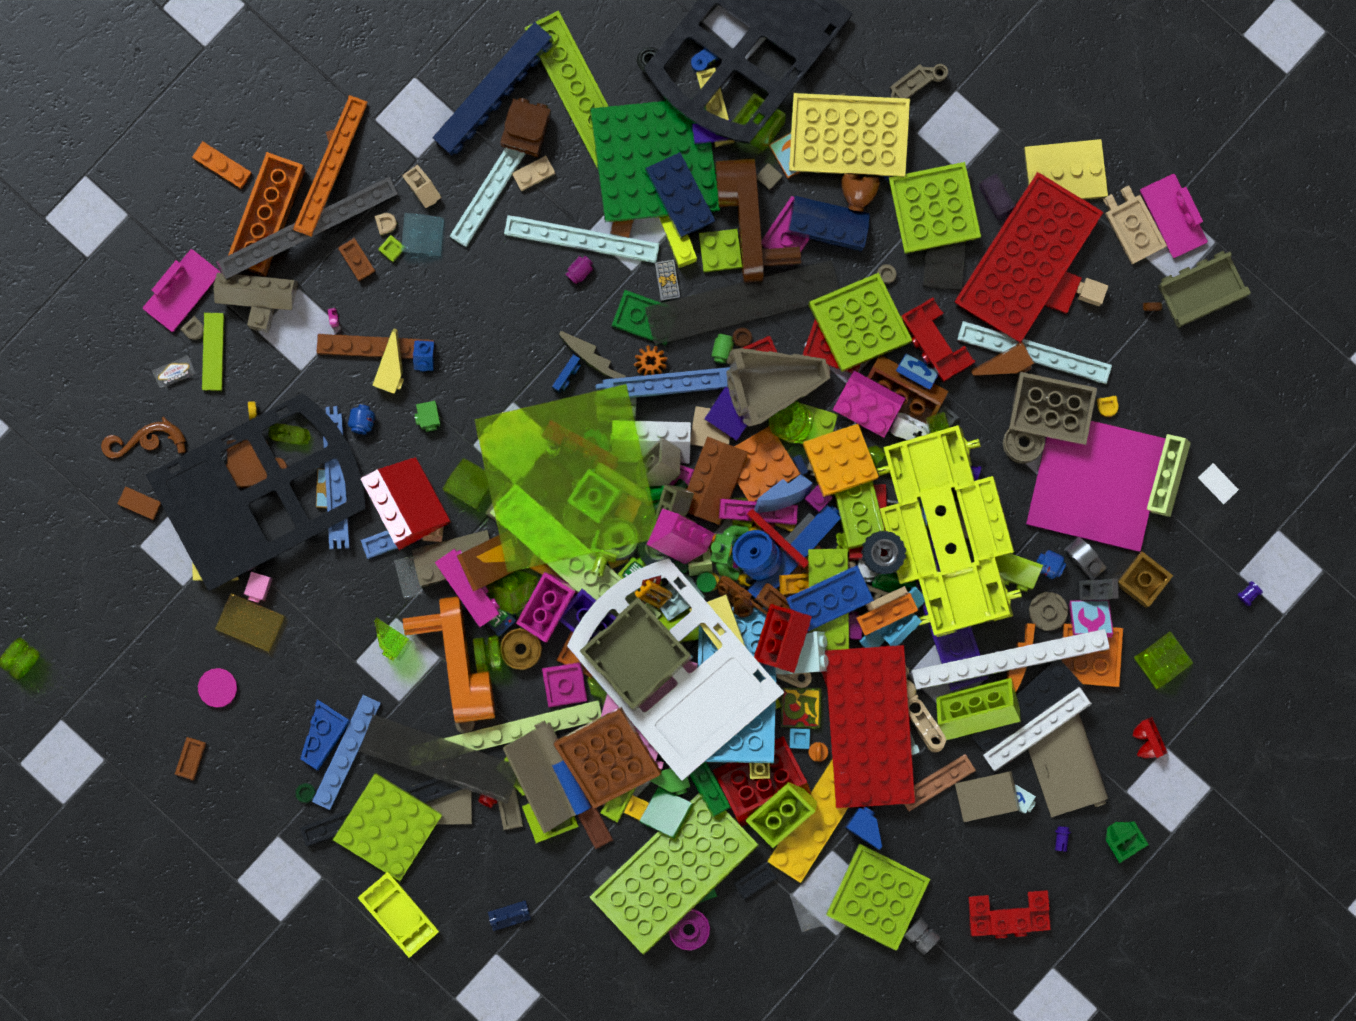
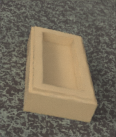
[866,586,908,611]

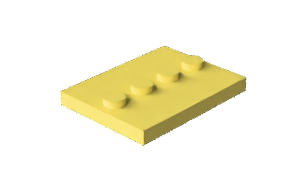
[1024,139,1108,200]

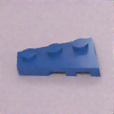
[301,699,350,770]

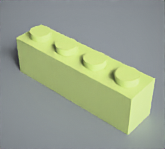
[1147,434,1191,517]

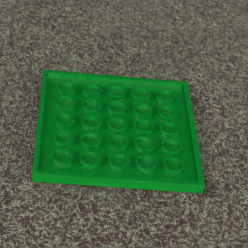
[590,98,720,223]

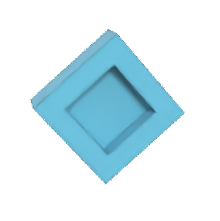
[789,728,810,749]

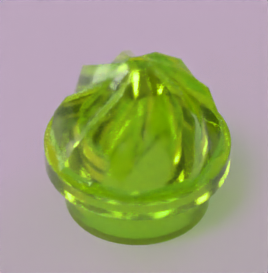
[868,445,885,466]

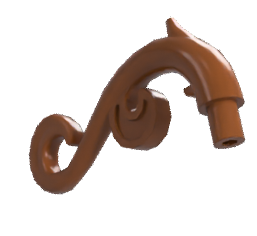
[101,417,186,459]

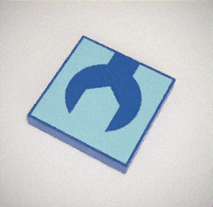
[896,353,938,389]

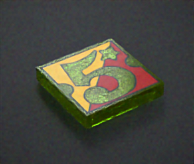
[781,688,821,728]

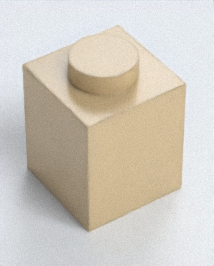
[1076,278,1108,307]

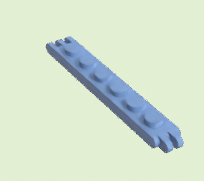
[595,367,730,400]
[323,406,350,549]

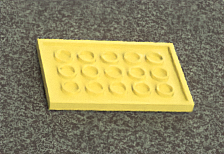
[789,93,910,177]

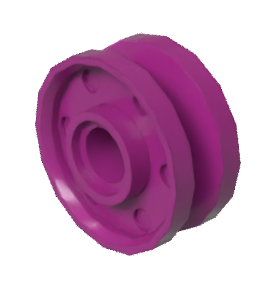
[668,909,710,950]

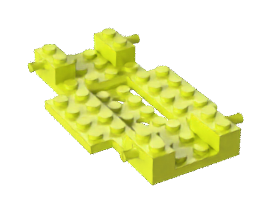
[877,425,1022,637]

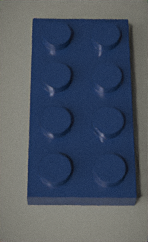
[645,152,715,238]

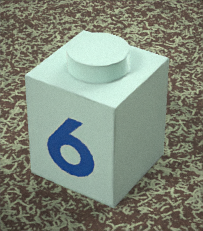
[1014,784,1036,813]

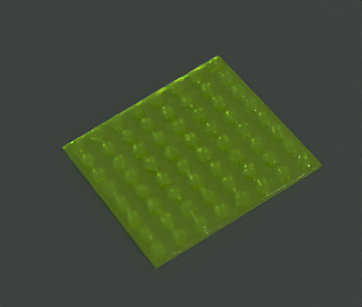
[474,384,657,572]

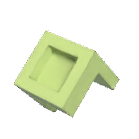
[688,547,713,576]

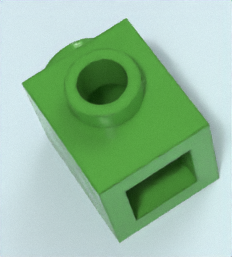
[414,401,441,432]

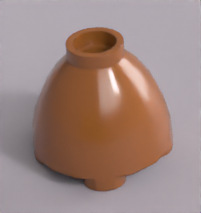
[842,173,880,211]

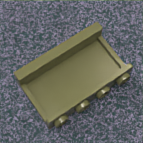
[1158,251,1251,328]

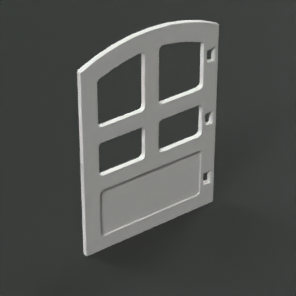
[567,558,784,781]

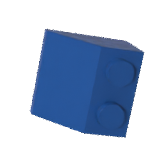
[845,807,882,850]

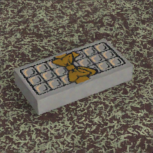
[655,260,680,301]

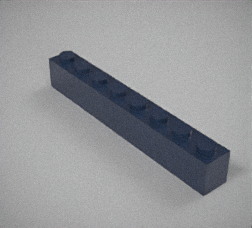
[432,22,554,156]

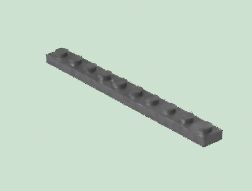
[217,177,398,279]

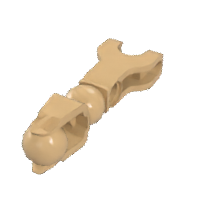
[889,645,946,752]

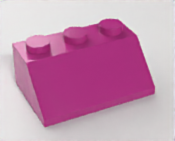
[647,508,715,564]
[516,572,575,643]

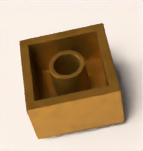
[1118,552,1173,608]

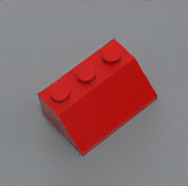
[754,604,812,673]

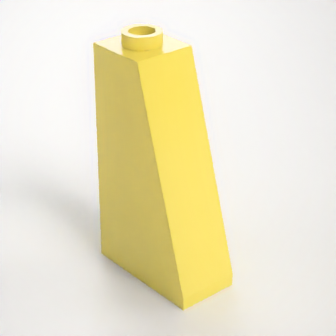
[689,595,747,650]

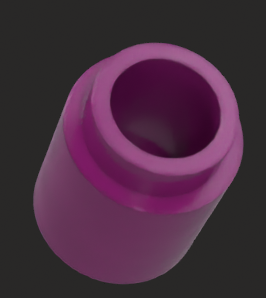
[565,256,593,285]

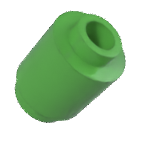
[711,334,734,364]

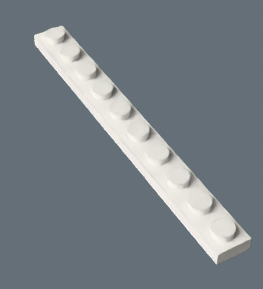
[912,629,1109,690]

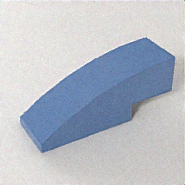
[754,474,813,513]

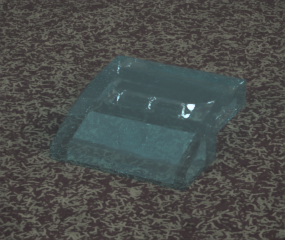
[401,213,444,257]

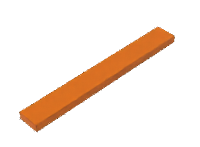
[293,95,367,237]

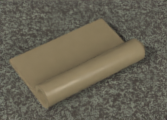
[1021,713,1108,817]

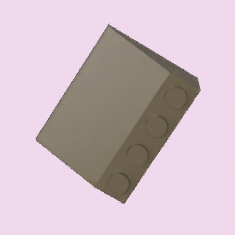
[1009,372,1097,445]

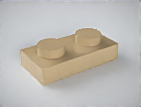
[512,156,555,192]

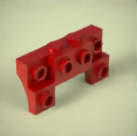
[901,297,975,382]
[968,890,1050,938]

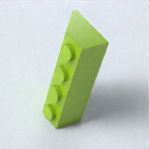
[936,678,1021,740]

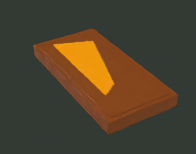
[457,530,529,591]

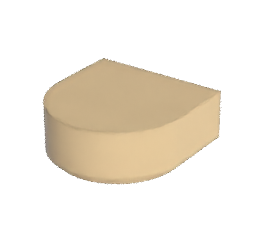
[375,213,397,236]

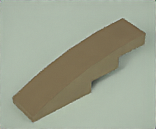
[559,331,626,379]

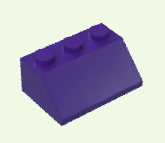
[559,588,616,642]

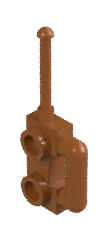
[716,576,768,615]

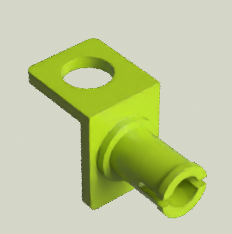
[590,530,617,577]

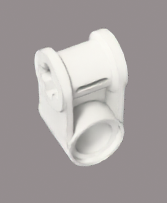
[890,413,929,440]

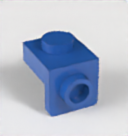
[413,341,434,371]

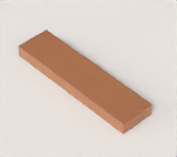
[904,754,976,812]

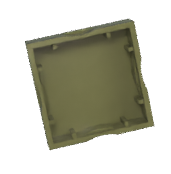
[580,597,693,711]

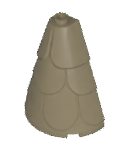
[726,348,830,426]

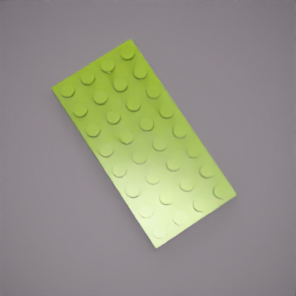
[590,793,759,955]

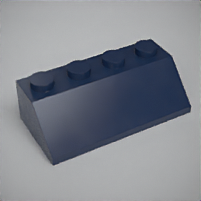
[786,196,870,251]

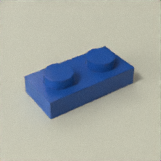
[552,354,581,393]

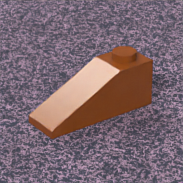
[971,342,1034,375]

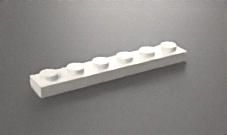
[983,687,1092,772]

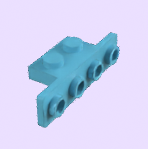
[860,587,925,648]

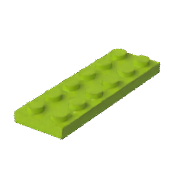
[808,549,849,650]

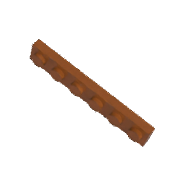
[316,334,434,359]

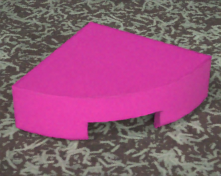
[328,308,339,328]

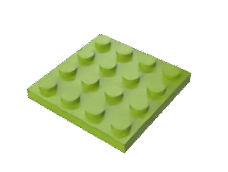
[889,162,981,254]
[808,273,912,372]
[333,773,442,881]
[825,844,930,951]

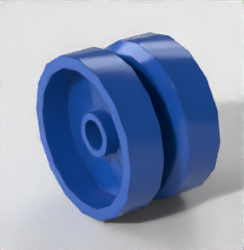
[732,530,783,580]

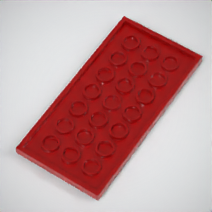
[954,172,1103,343]
[825,645,915,808]

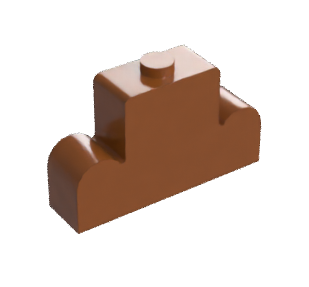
[225,440,288,488]

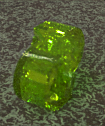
[269,423,310,445]
[587,677,607,706]

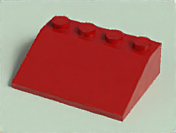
[361,457,451,550]
[713,736,811,827]

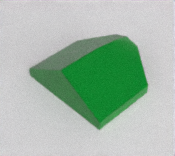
[1106,822,1149,863]

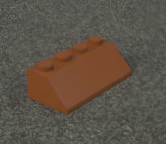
[867,355,948,428]
[687,436,748,525]

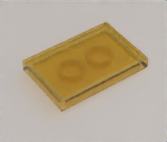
[215,593,285,652]

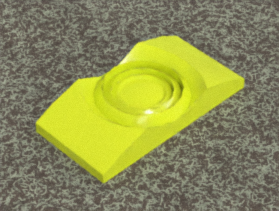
[358,872,439,958]

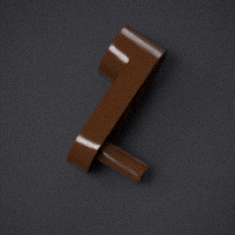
[715,159,801,282]

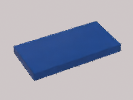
[786,565,874,632]

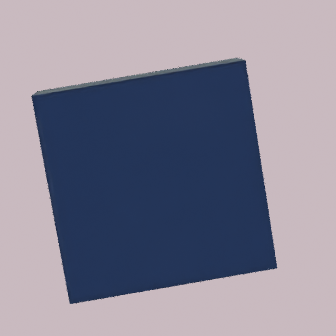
[793,455,808,476]

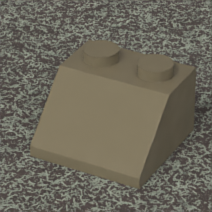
[637,437,681,487]

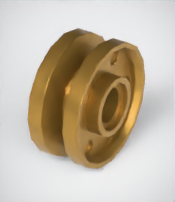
[500,628,542,670]

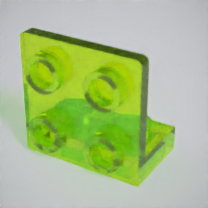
[1134,632,1193,689]

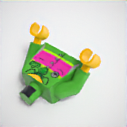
[711,526,762,586]

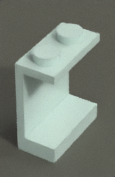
[775,631,828,675]

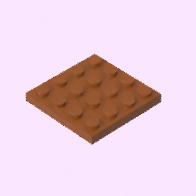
[553,707,662,809]

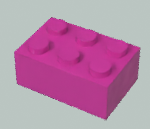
[833,371,906,438]

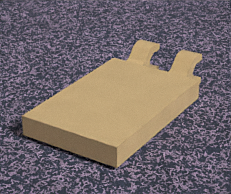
[1103,185,1167,264]

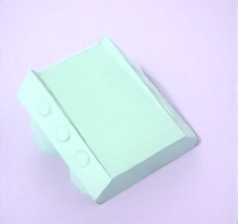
[657,574,705,621]

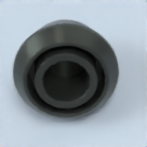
[637,47,658,72]

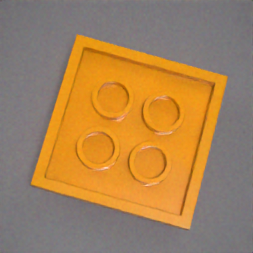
[803,424,879,497]

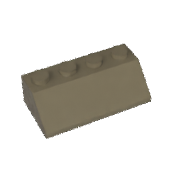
[214,273,298,310]
[412,530,490,587]

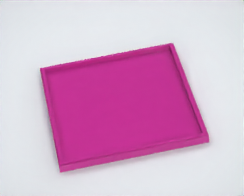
[1026,421,1166,552]

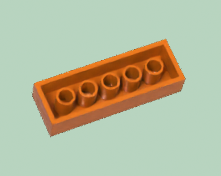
[228,152,306,277]

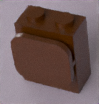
[500,98,551,157]

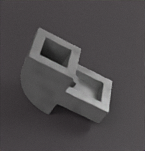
[1064,537,1107,580]
[1079,579,1118,601]

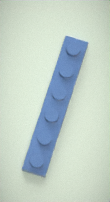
[312,695,381,810]

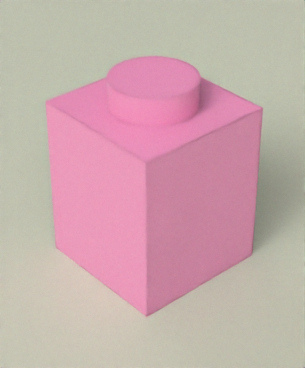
[244,572,272,603]

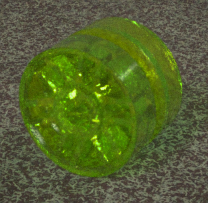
[473,635,503,673]
[0,637,40,680]

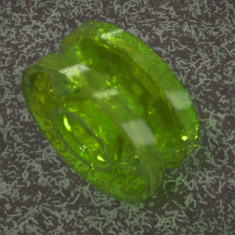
[769,401,813,443]

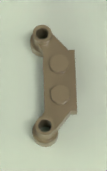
[889,64,948,99]

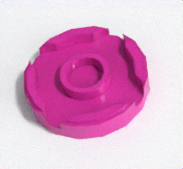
[198,668,238,707]

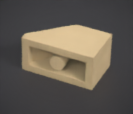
[402,165,442,208]

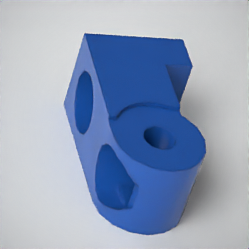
[691,49,722,73]

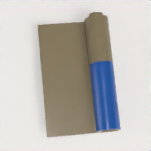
[503,720,591,833]

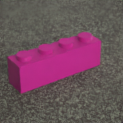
[435,548,500,627]

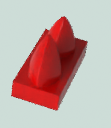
[1133,717,1168,758]

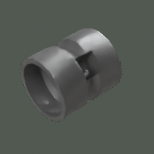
[904,917,941,955]

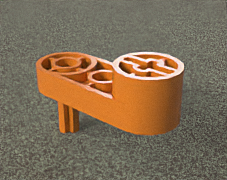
[403,596,495,723]

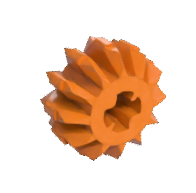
[634,345,667,376]

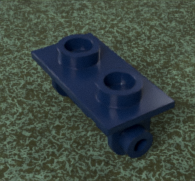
[488,900,531,931]

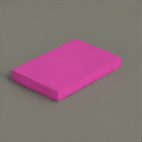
[761,196,809,266]

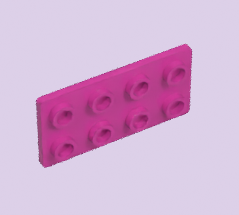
[1140,174,1208,258]
[143,249,221,332]

